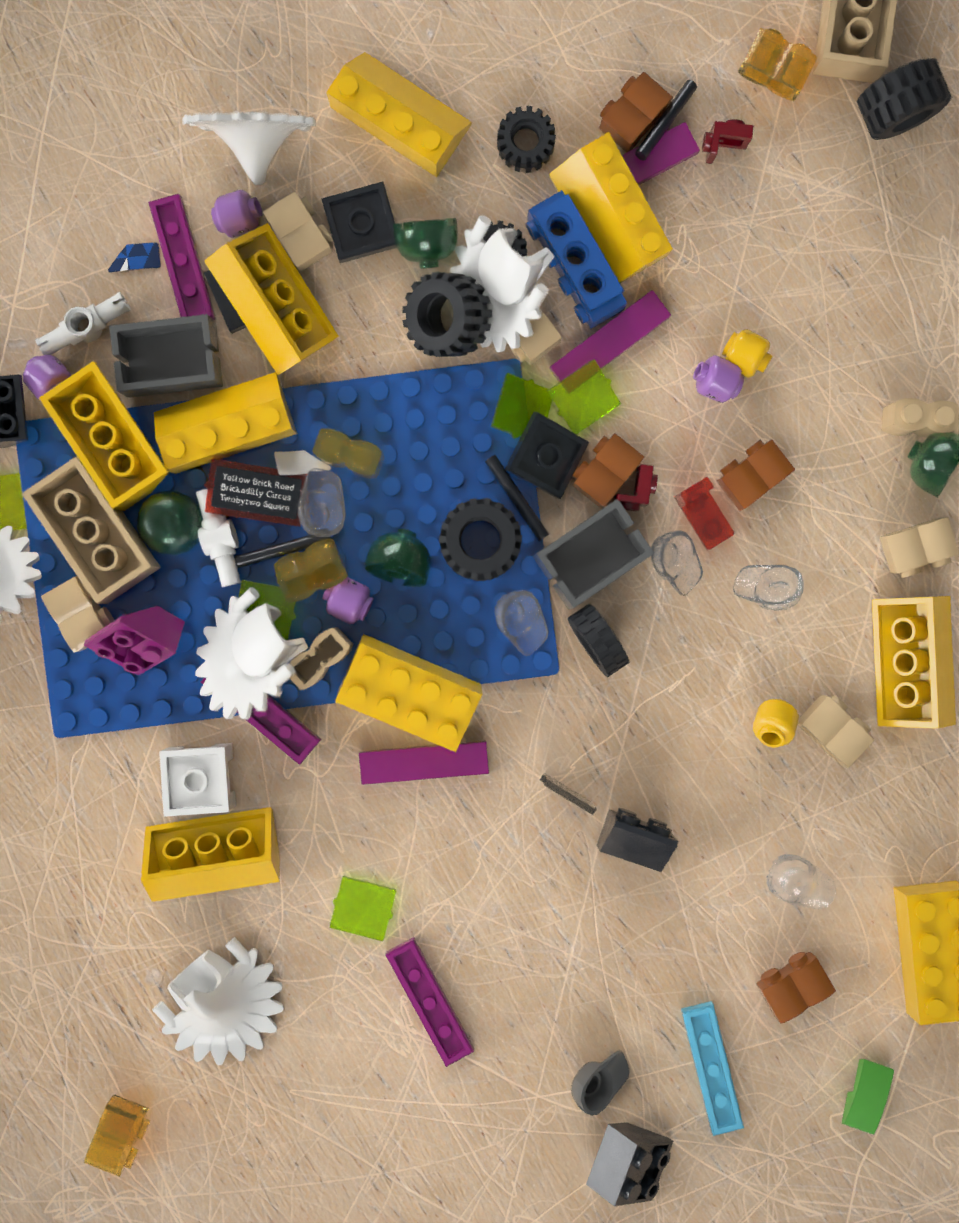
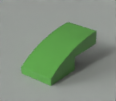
[841,1059,894,1135]

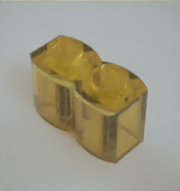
[738,28,818,101]
[312,429,385,479]
[274,539,348,602]
[84,1094,151,1177]

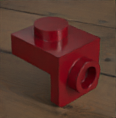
[702,119,754,164]
[614,464,658,512]

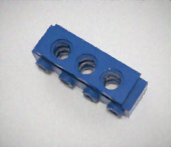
[525,190,627,329]

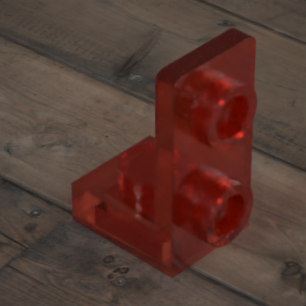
[674,476,734,550]

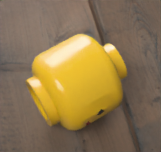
[722,329,773,378]
[753,699,799,747]

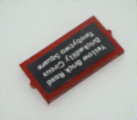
[204,458,308,527]

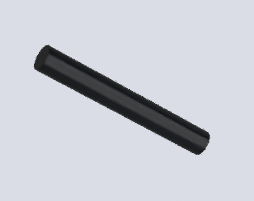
[635,80,697,161]
[485,455,550,541]
[234,530,331,568]

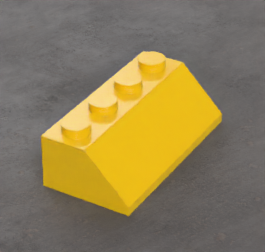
[326,52,472,177]
[549,132,673,283]
[204,223,339,375]
[39,361,169,511]
[154,372,297,474]
[872,596,956,729]
[141,807,280,902]

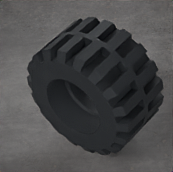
[857,58,952,140]
[402,272,492,357]
[439,498,522,581]

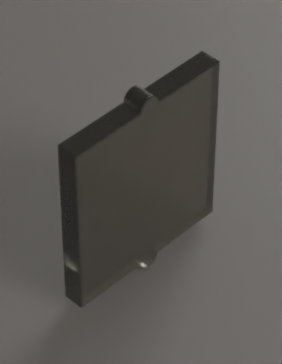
[540,772,597,815]

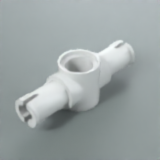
[35,292,131,355]
[196,488,241,587]

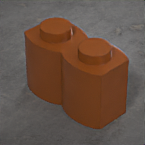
[599,72,673,153]
[572,433,645,509]
[717,439,795,511]
[756,952,836,1024]

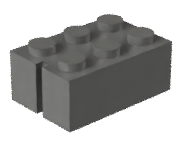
[109,314,223,398]
[533,499,654,610]

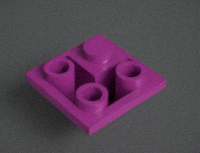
[83,606,185,675]

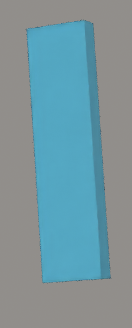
[681,1001,744,1136]

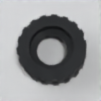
[568,603,630,677]

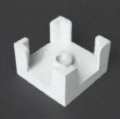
[159,743,236,817]

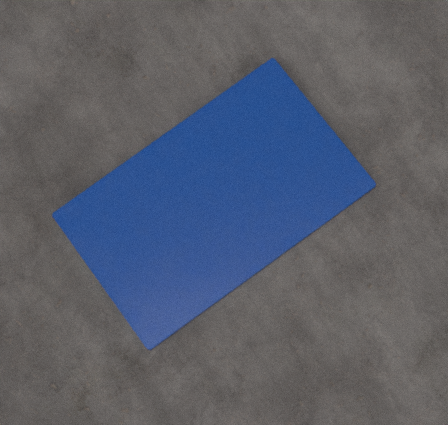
[16,359,559,738]

